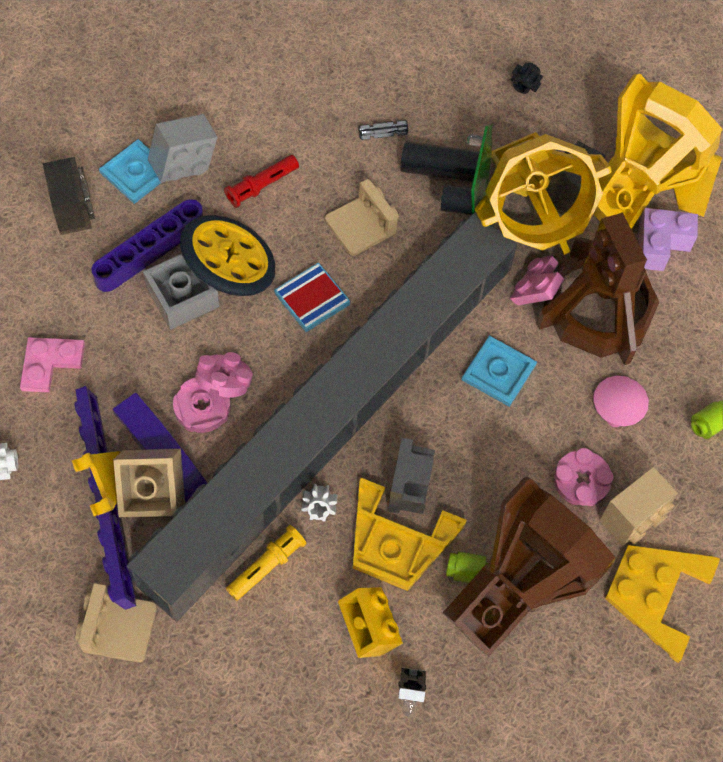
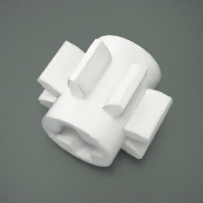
[0,443,18,480]
[301,484,337,522]

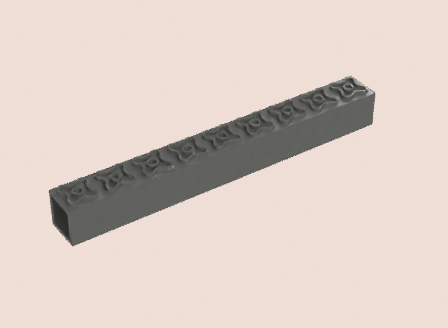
[127,213,517,622]

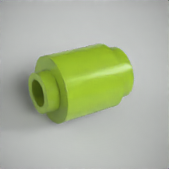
[691,401,723,439]
[446,551,488,583]

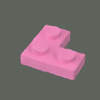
[510,256,564,305]
[20,337,85,392]

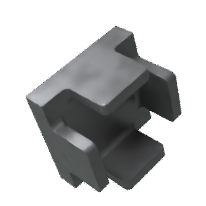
[388,438,435,514]

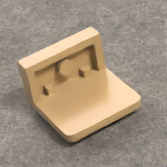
[325,179,399,256]
[75,583,157,662]

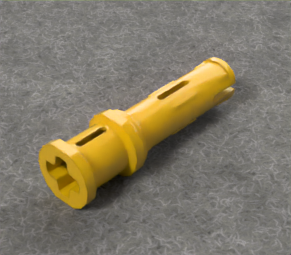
[226,525,307,601]

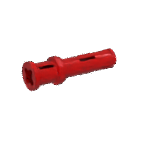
[224,155,299,208]

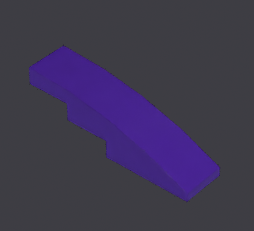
[113,392,208,503]

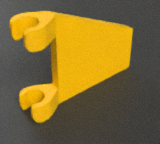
[673,154,722,217]
[71,451,121,517]

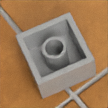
[148,114,217,183]
[143,254,219,330]

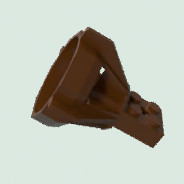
[537,212,659,365]
[442,476,616,657]

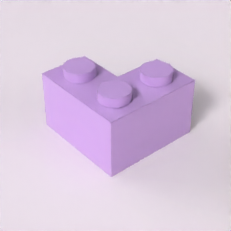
[638,208,698,271]

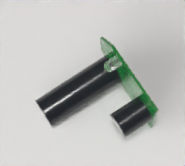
[401,124,492,215]

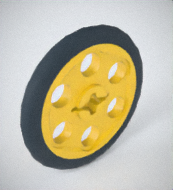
[180,215,275,296]

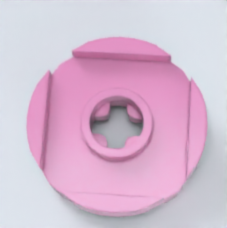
[195,352,253,397]
[173,378,231,433]
[554,448,613,506]

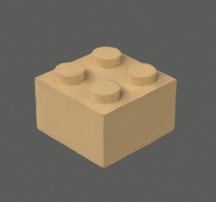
[113,449,185,517]
[599,467,678,547]

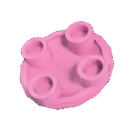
[593,375,649,427]

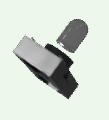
[398,667,426,717]

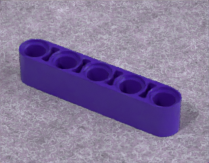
[91,199,203,292]

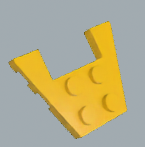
[353,478,467,591]
[605,545,720,663]

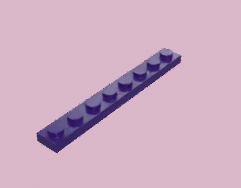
[74,386,137,610]

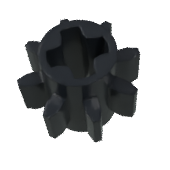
[510,62,543,94]

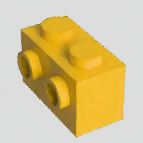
[338,587,403,658]

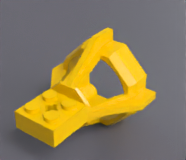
[593,74,722,229]
[475,132,612,255]

